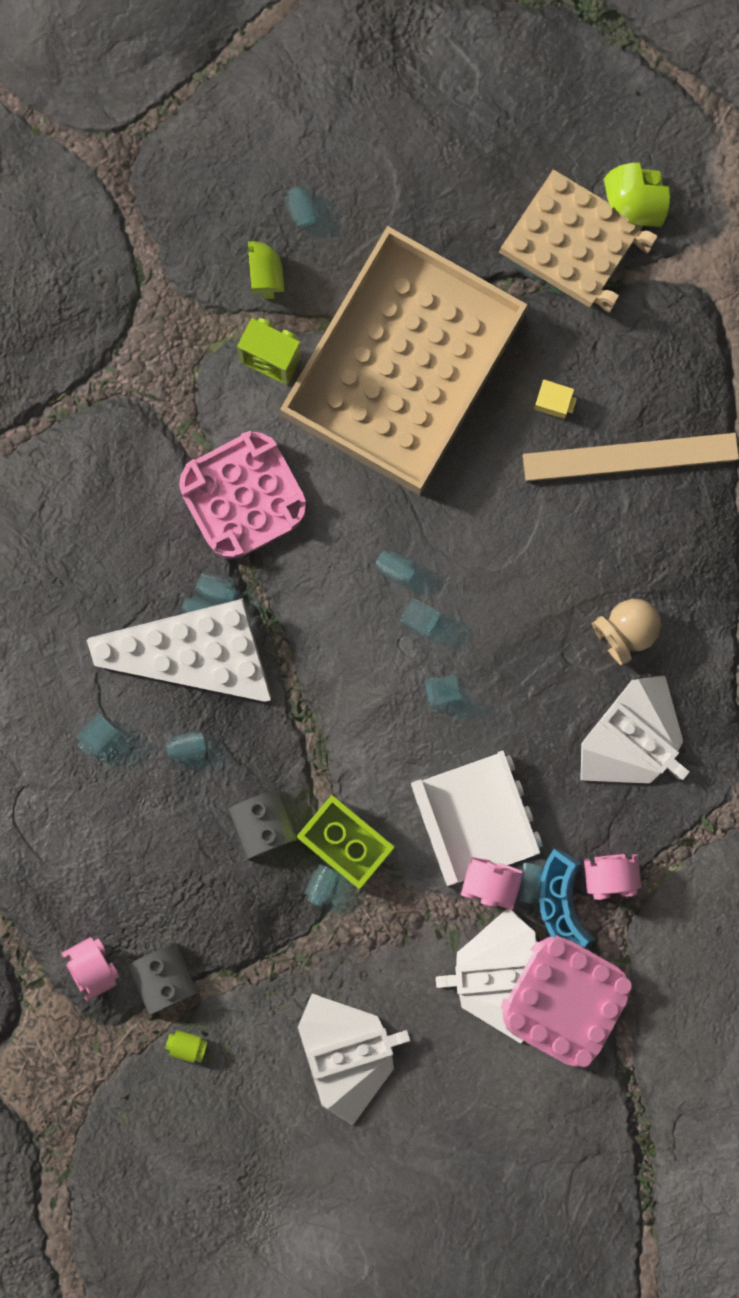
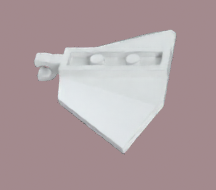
[580,676,689,783]
[436,908,536,1043]
[298,994,410,1125]

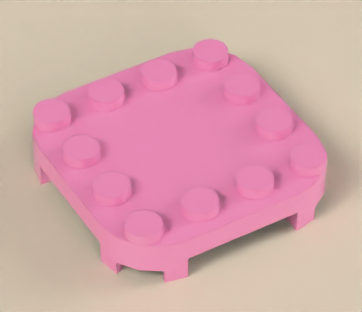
[179,431,306,559]
[500,935,631,1067]

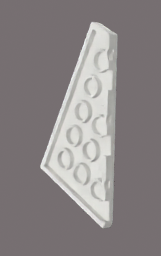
[87,599,272,702]

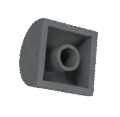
[229,789,298,860]
[127,943,199,1015]

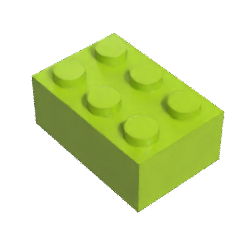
[237,318,301,386]
[297,795,394,890]

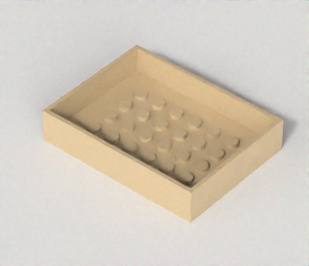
[280,226,527,496]

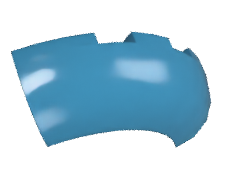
[539,849,595,950]

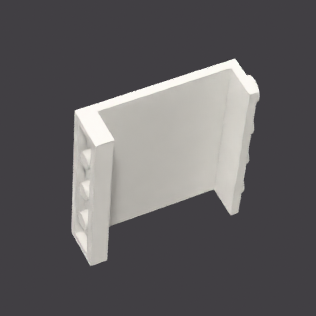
[411,751,543,887]

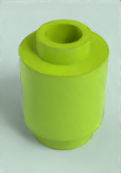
[165,1030,207,1063]

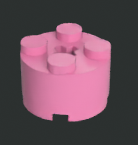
[584,854,642,899]
[461,857,523,909]
[61,937,119,1001]

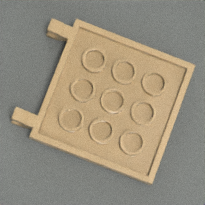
[499,169,657,313]

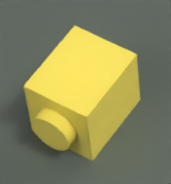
[534,380,577,419]

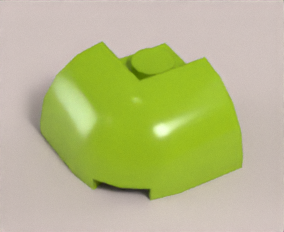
[604,163,670,227]
[248,241,284,299]

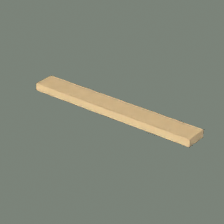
[522,433,739,482]

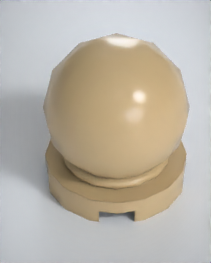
[592,599,662,665]

